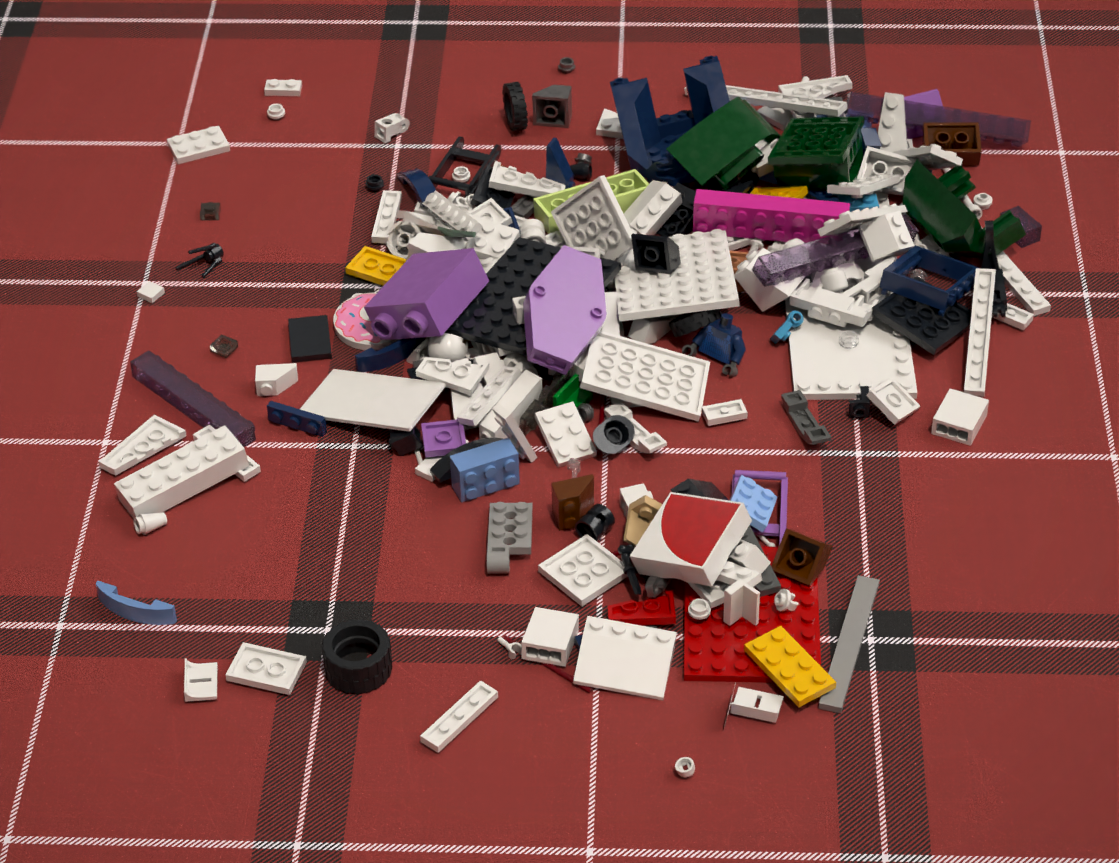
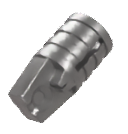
[645,576,673,598]

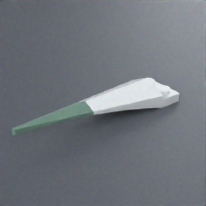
[396,210,476,237]

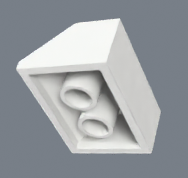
[624,180,682,236]

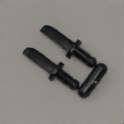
[618,545,658,598]

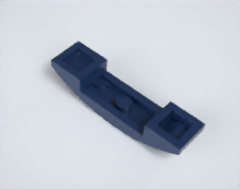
[397,169,436,207]
[355,337,425,372]

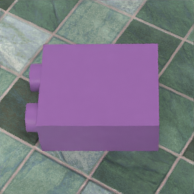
[364,248,489,340]

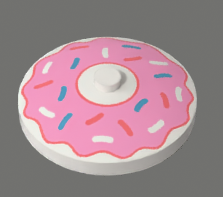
[333,293,401,350]

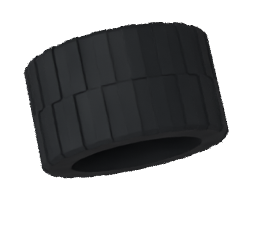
[322,619,392,694]

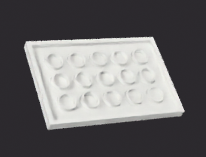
[580,330,710,422]

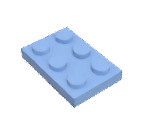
[729,475,778,532]

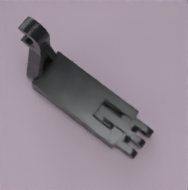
[980,220,1007,318]

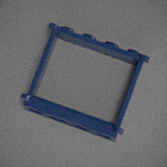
[880,245,979,317]

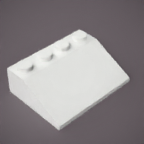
[573,616,677,700]

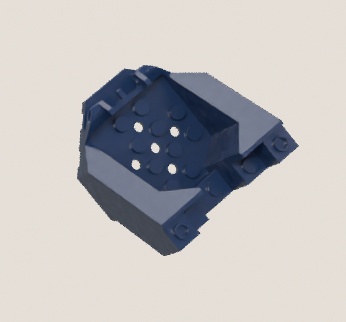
[610,56,730,186]

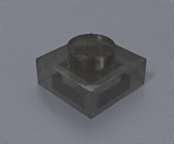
[200,202,221,220]
[210,334,238,358]

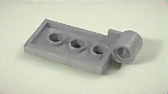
[487,502,533,574]

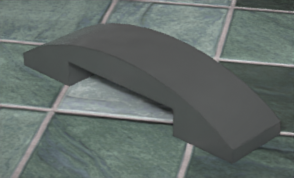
[781,390,832,445]

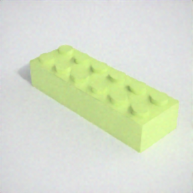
[533,169,649,234]

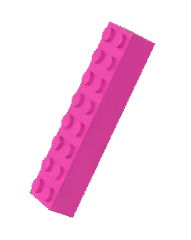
[693,189,850,246]

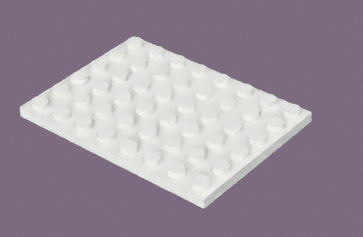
[615,229,739,322]

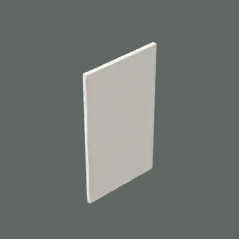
[300,369,446,432]

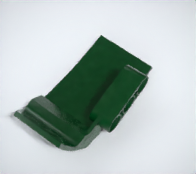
[666,97,781,191]

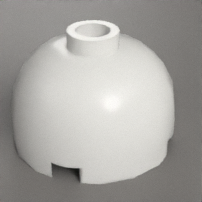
[387,221,424,259]
[428,333,469,362]

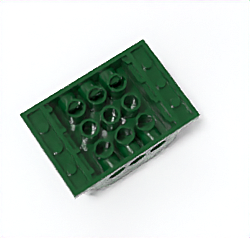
[768,116,864,190]

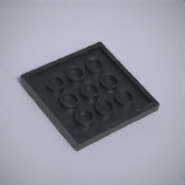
[872,276,972,355]

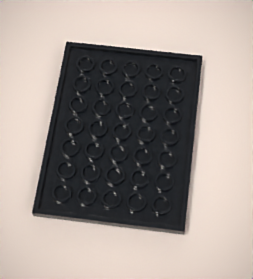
[445,237,621,356]

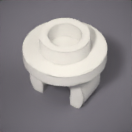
[448,191,465,205]
[774,589,799,611]

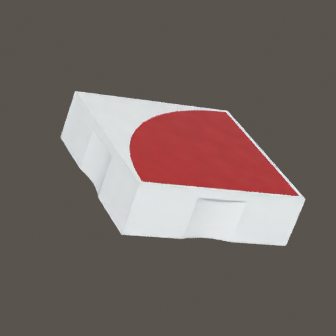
[630,492,752,586]

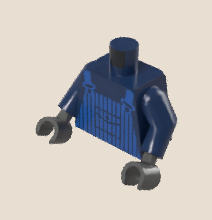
[682,313,746,377]

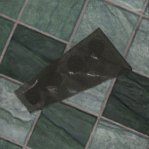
[519,365,574,436]

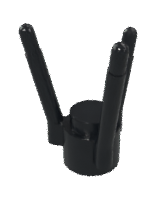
[176,243,224,278]

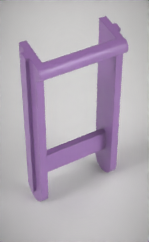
[732,470,788,545]

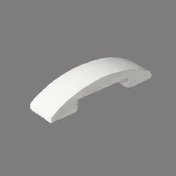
[604,402,667,453]

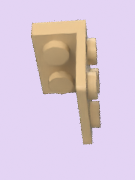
[624,495,662,547]

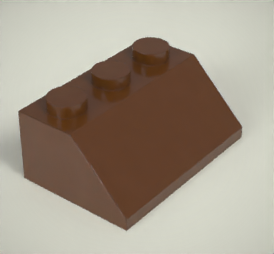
[922,122,982,165]

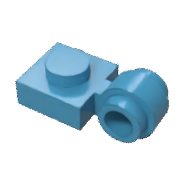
[770,311,804,344]

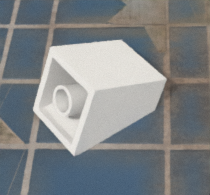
[406,232,469,261]
[734,248,805,312]

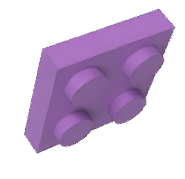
[421,419,466,458]

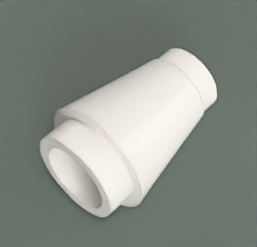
[133,512,167,535]

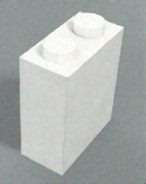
[931,389,989,446]
[522,607,579,667]

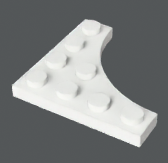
[778,75,852,118]

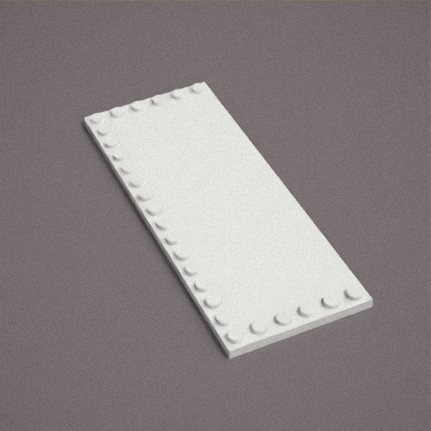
[780,192,917,400]

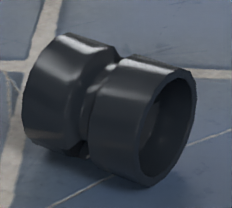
[575,504,615,541]

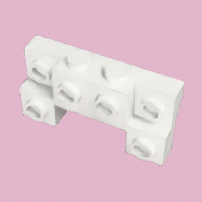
[790,278,879,327]

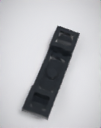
[430,438,503,483]

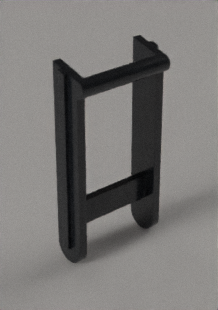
[429,136,501,198]

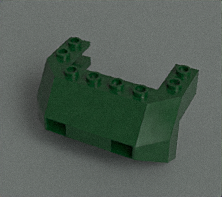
[903,160,1026,258]

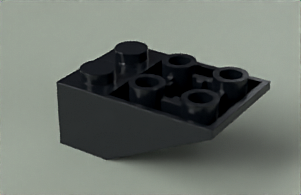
[656,183,696,237]

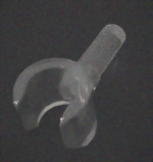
[567,458,581,479]

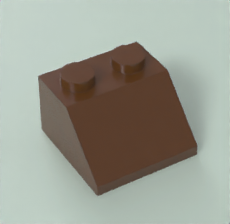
[551,474,594,531]
[771,528,833,586]

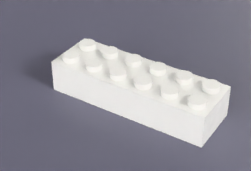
[114,425,249,519]

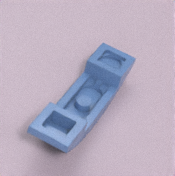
[95,581,177,625]

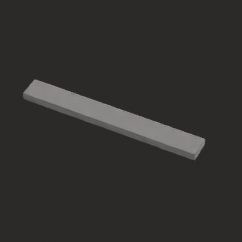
[819,575,880,713]

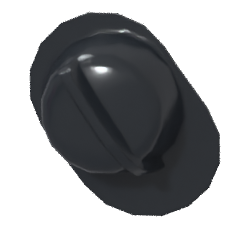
[592,415,635,454]

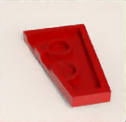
[607,590,676,626]

